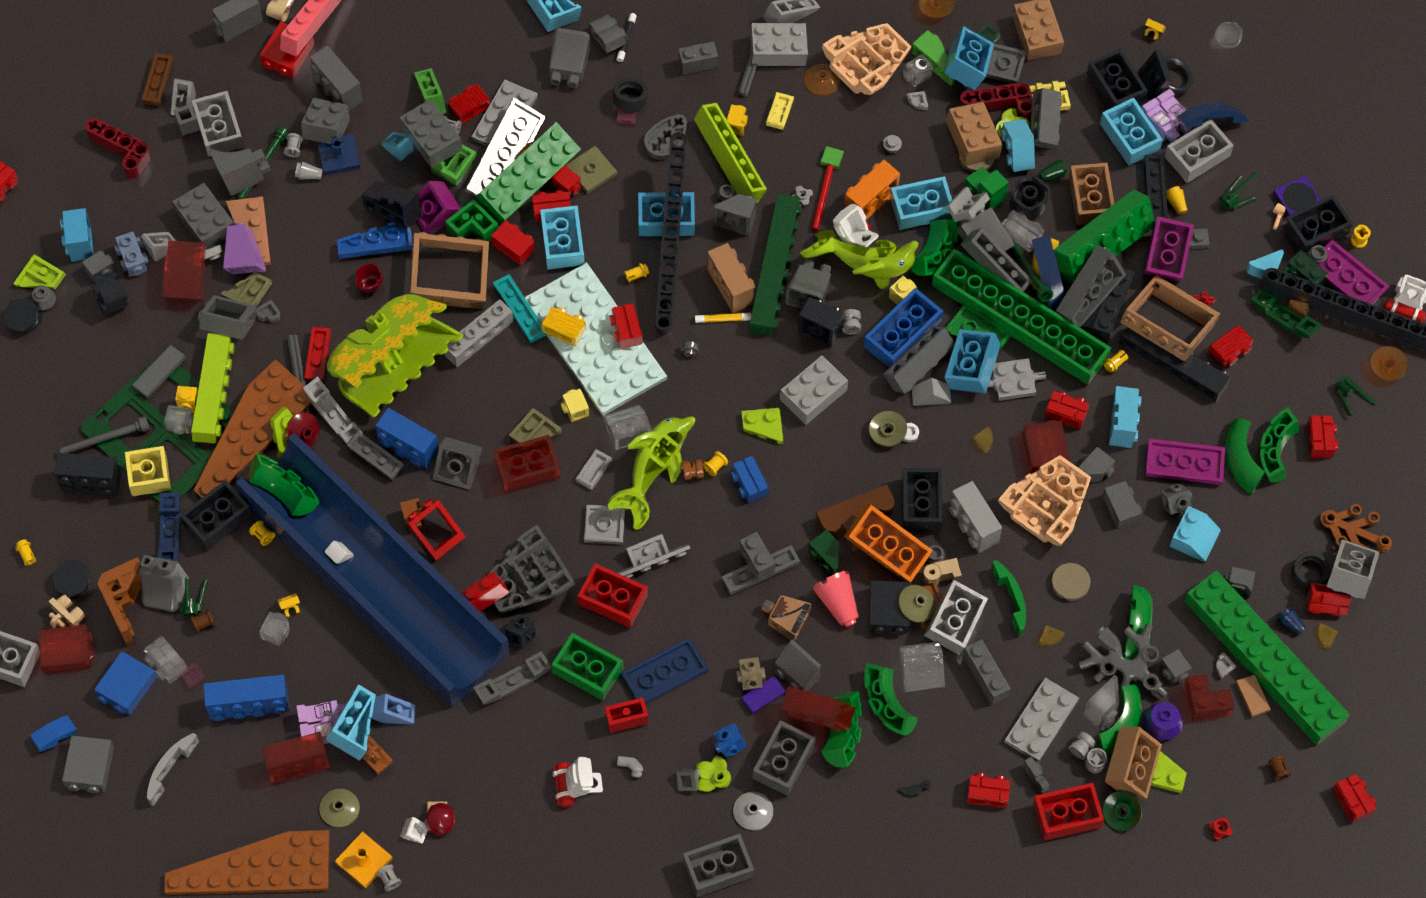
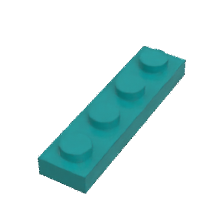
[493,274,547,343]

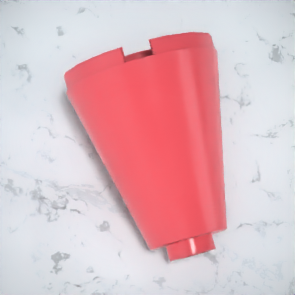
[812,571,859,627]

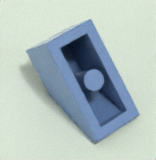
[371,694,415,724]

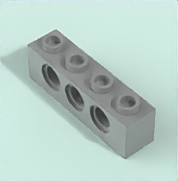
[444,299,513,367]

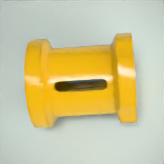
[1351,225,1371,248]
[703,451,728,476]
[249,520,275,546]

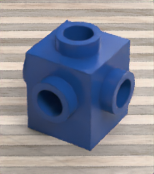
[713,723,747,758]

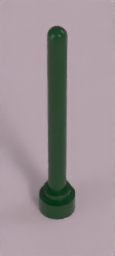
[237,126,290,200]
[1011,241,1054,302]

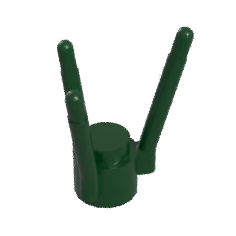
[1220,171,1258,210]
[1336,375,1377,415]
[180,577,208,617]

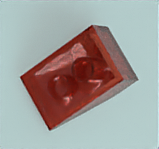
[162,240,206,299]

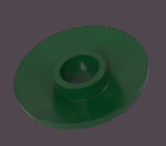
[1103,791,1142,831]

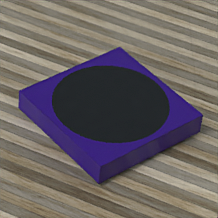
[1273,176,1321,216]

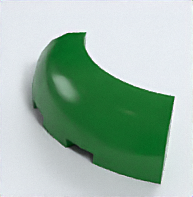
[911,219,959,276]
[1260,407,1299,483]
[1224,418,1265,495]
[249,453,319,516]
[1123,585,1153,660]
[864,663,918,736]
[1096,685,1142,758]
[821,691,862,768]

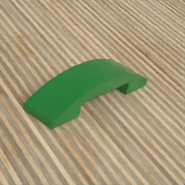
[991,560,1026,638]

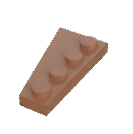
[226,197,271,266]

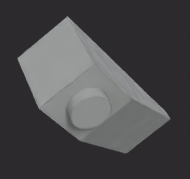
[762,0,820,23]

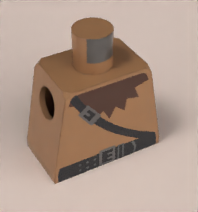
[761,595,811,641]

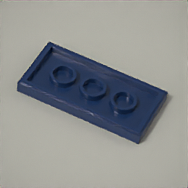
[620,637,709,705]

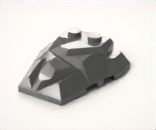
[489,525,575,613]

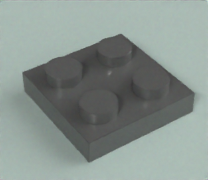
[986,44,1027,84]

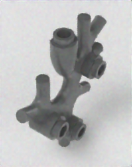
[1079,623,1168,698]

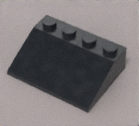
[1068,267,1135,344]

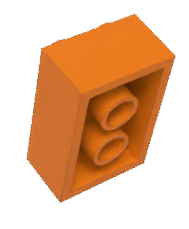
[844,160,900,221]

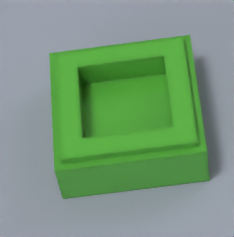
[821,146,844,169]

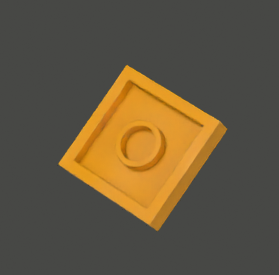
[335,832,393,889]

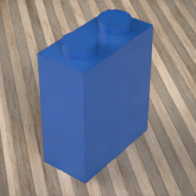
[94,651,157,715]

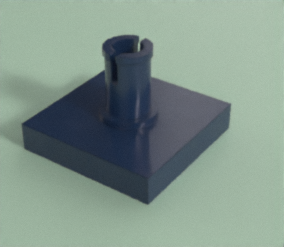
[317,134,360,175]

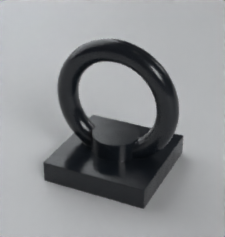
[1138,50,1193,101]

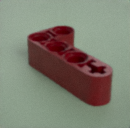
[959,83,1033,121]
[85,118,151,179]

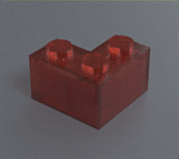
[1184,674,1234,721]

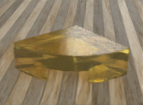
[973,426,993,454]
[1318,623,1338,649]
[1039,625,1065,646]

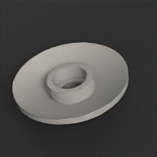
[733,792,773,831]

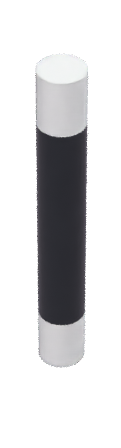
[616,13,637,62]

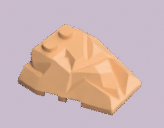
[822,23,911,95]
[998,455,1091,546]

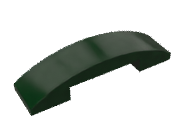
[1250,288,1322,339]

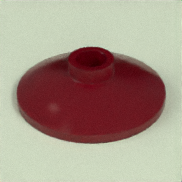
[285,412,320,448]

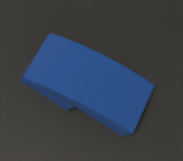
[30,715,77,752]

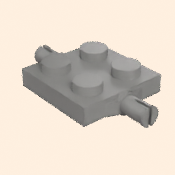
[988,358,1046,401]

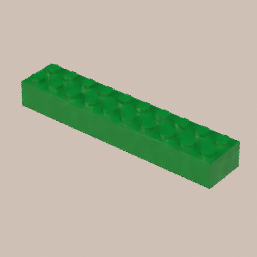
[932,249,1111,385]
[1184,570,1350,746]

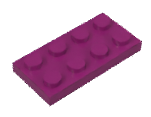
[1307,240,1390,304]
[1145,439,1225,485]

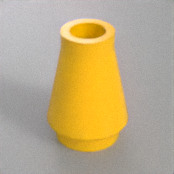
[1166,186,1188,215]

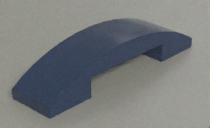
[1177,103,1249,127]
[1031,235,1065,311]
[158,493,180,562]

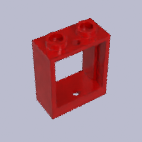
[403,499,466,561]

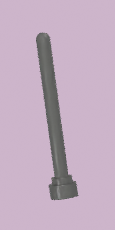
[59,416,150,453]

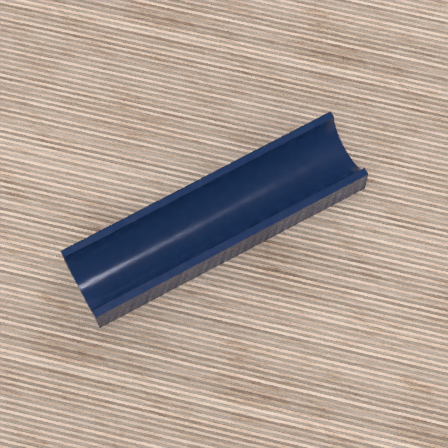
[236,433,510,708]

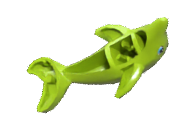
[800,230,919,289]
[607,416,696,530]

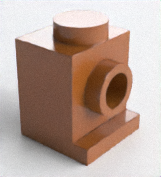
[400,498,424,531]

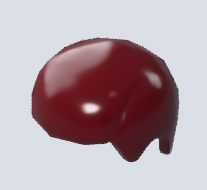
[354,263,383,293]
[425,803,456,836]

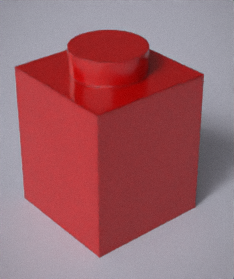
[552,165,581,197]

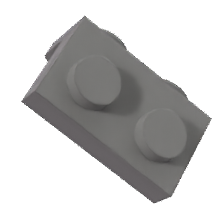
[947,187,990,222]

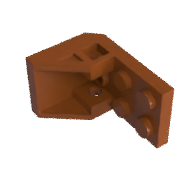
[97,557,142,647]

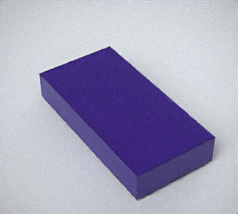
[742,676,786,714]

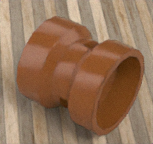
[682,459,704,480]

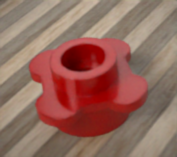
[1209,817,1232,840]

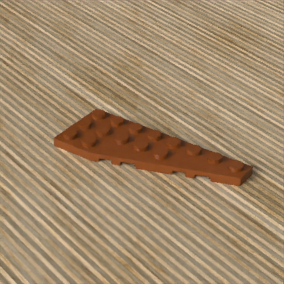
[194,359,312,498]
[164,830,330,895]

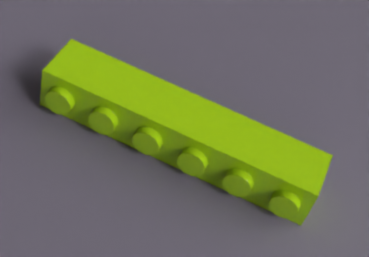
[694,103,767,203]
[191,333,235,443]

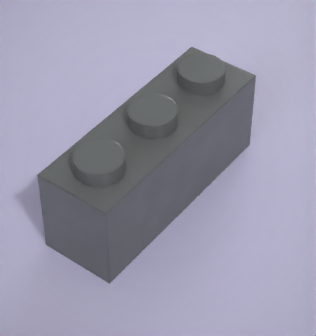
[1031,88,1062,149]
[963,639,1011,706]

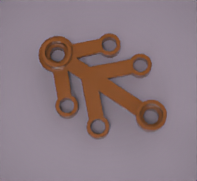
[1320,504,1392,552]

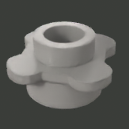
[792,186,813,205]

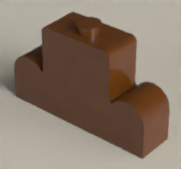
[815,485,895,551]

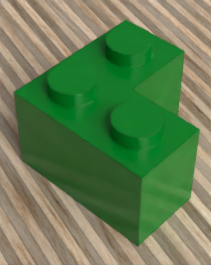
[964,166,1009,210]
[445,199,499,242]

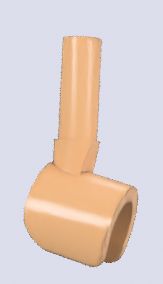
[1273,203,1286,230]

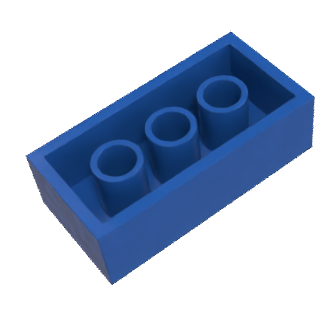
[864,288,943,368]
[204,675,290,721]

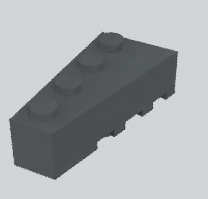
[1056,245,1126,328]

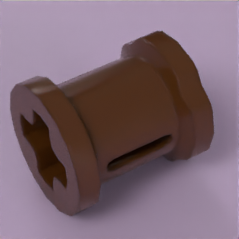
[191,609,215,633]
[1268,755,1291,781]

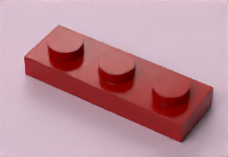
[304,327,331,383]

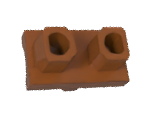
[362,735,393,775]

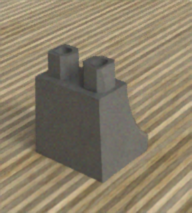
[549,28,590,88]
[210,148,271,196]
[785,259,831,309]
[139,555,189,612]

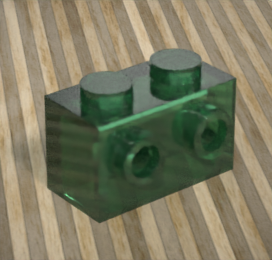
[1285,250,1329,286]

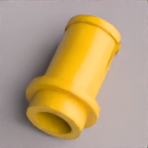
[624,263,649,282]
[1104,350,1128,372]
[16,539,36,565]

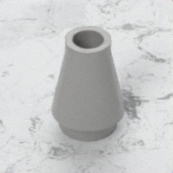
[295,161,323,180]

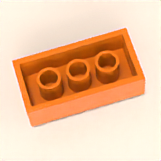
[844,505,933,582]

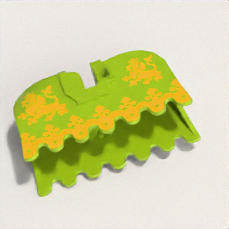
[327,294,464,417]

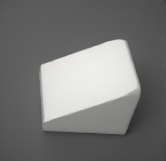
[325,541,354,564]
[400,817,428,844]

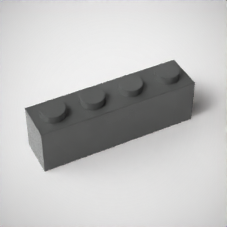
[961,228,1032,292]
[883,325,955,394]

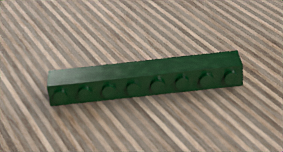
[749,194,802,336]

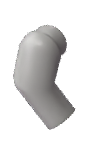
[617,756,643,777]

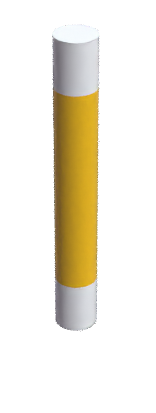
[695,313,751,323]

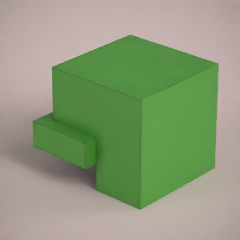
[431,145,477,186]

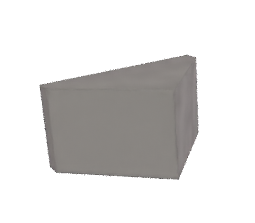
[171,79,196,115]
[141,232,179,262]
[911,378,951,406]

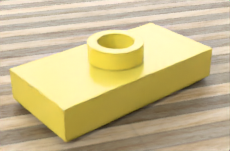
[766,92,794,130]

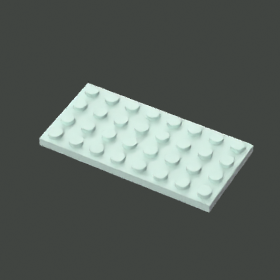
[525,263,667,416]

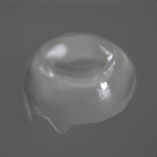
[1215,22,1243,49]

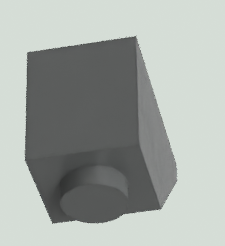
[1078,447,1115,482]

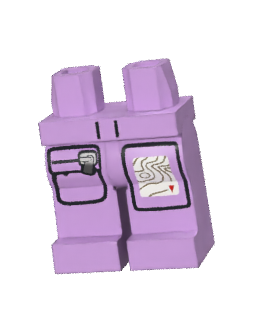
[1142,89,1195,143]
[297,700,346,748]

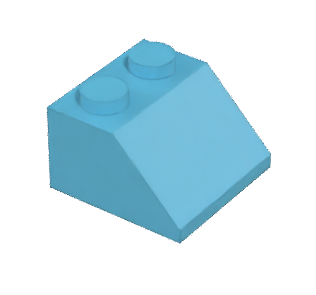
[1170,506,1221,563]

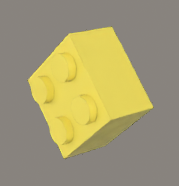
[125,446,171,496]

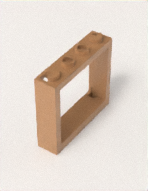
[409,232,489,310]
[1120,275,1220,362]

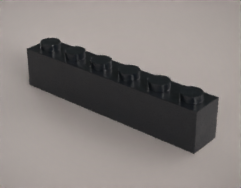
[1119,327,1230,402]

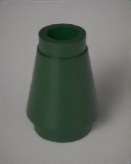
[1039,160,1068,181]

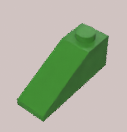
[912,30,954,86]
[414,68,446,114]

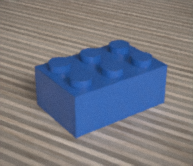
[375,408,439,469]

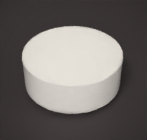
[903,423,919,443]

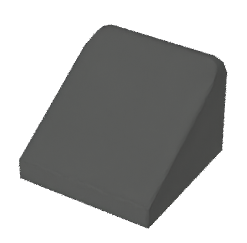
[676,768,700,791]

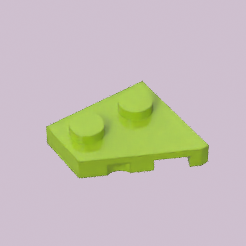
[13,254,66,290]
[270,407,306,459]
[741,408,783,444]
[1151,751,1187,793]

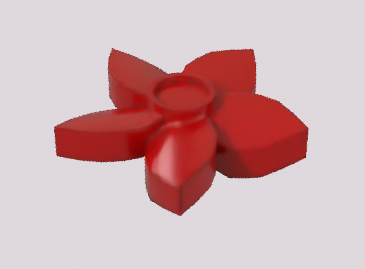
[1193,291,1216,308]

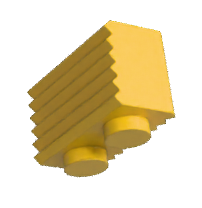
[542,307,586,347]

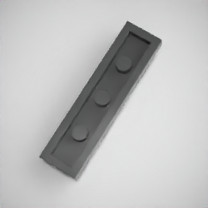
[722,545,800,595]

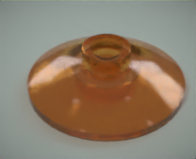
[919,0,955,18]
[804,64,840,96]
[1370,346,1409,381]

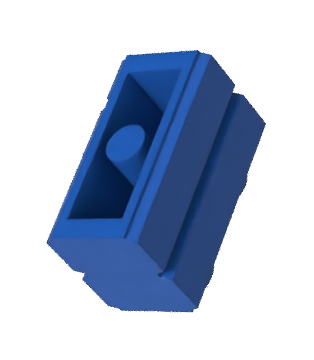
[730,456,769,503]

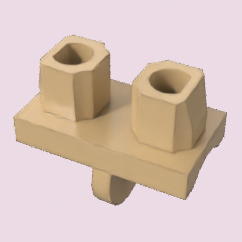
[49,594,85,631]

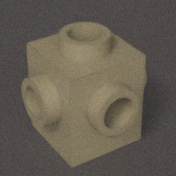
[736,657,765,690]

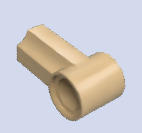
[266,0,294,22]

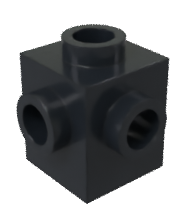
[505,614,537,649]

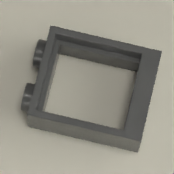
[198,295,256,340]

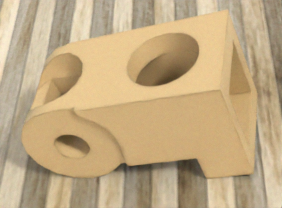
[923,558,962,585]

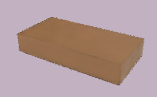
[1236,674,1271,718]

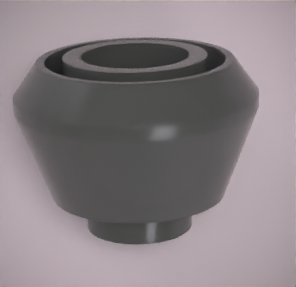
[30,286,56,311]

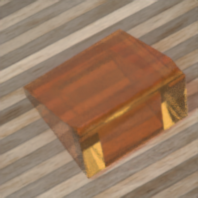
[1288,299,1309,317]

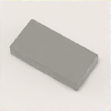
[575,449,612,490]

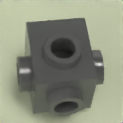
[1160,484,1193,515]

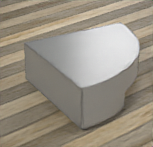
[906,91,928,110]
[1216,652,1236,680]

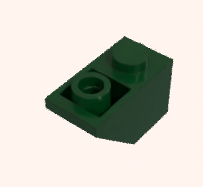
[808,529,839,576]

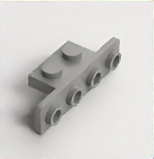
[617,534,690,578]

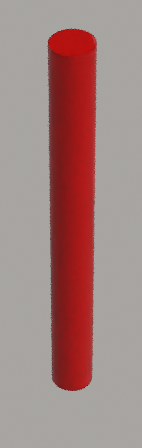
[811,164,834,231]

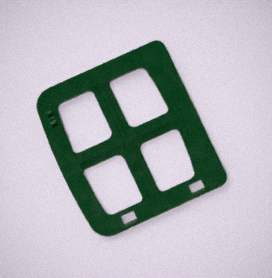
[81,358,233,503]

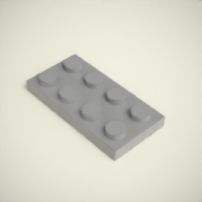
[471,80,537,146]
[1004,678,1079,762]

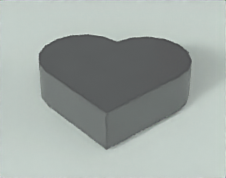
[256,299,281,323]

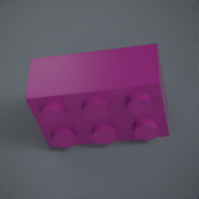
[1143,217,1194,283]

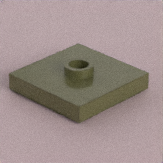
[566,146,617,194]

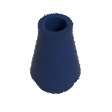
[1278,607,1307,635]

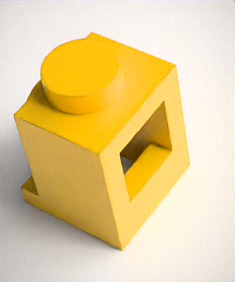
[727,104,748,136]
[175,386,198,414]

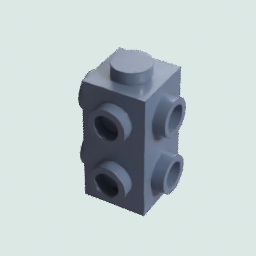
[114,231,149,277]

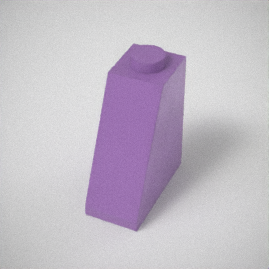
[223,223,266,274]

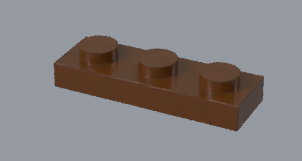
[141,53,174,106]

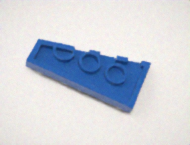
[337,222,412,259]

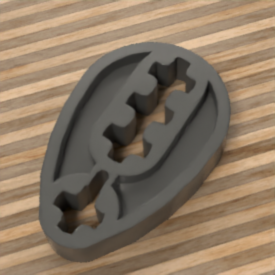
[644,114,687,160]

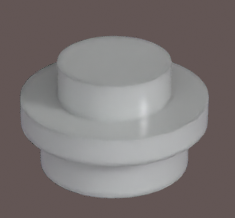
[883,135,902,153]

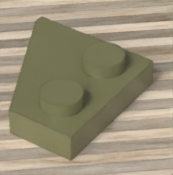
[221,272,272,307]
[509,408,562,449]

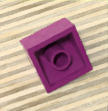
[417,181,461,234]

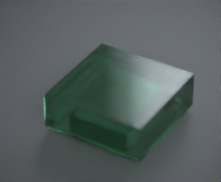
[977,23,1001,43]

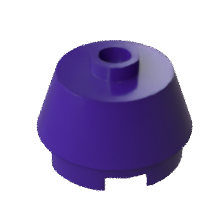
[1144,702,1183,741]

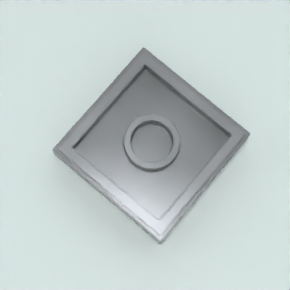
[584,505,625,545]

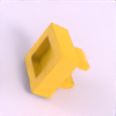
[1145,19,1166,40]
[277,593,300,617]

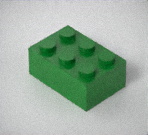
[552,633,623,701]

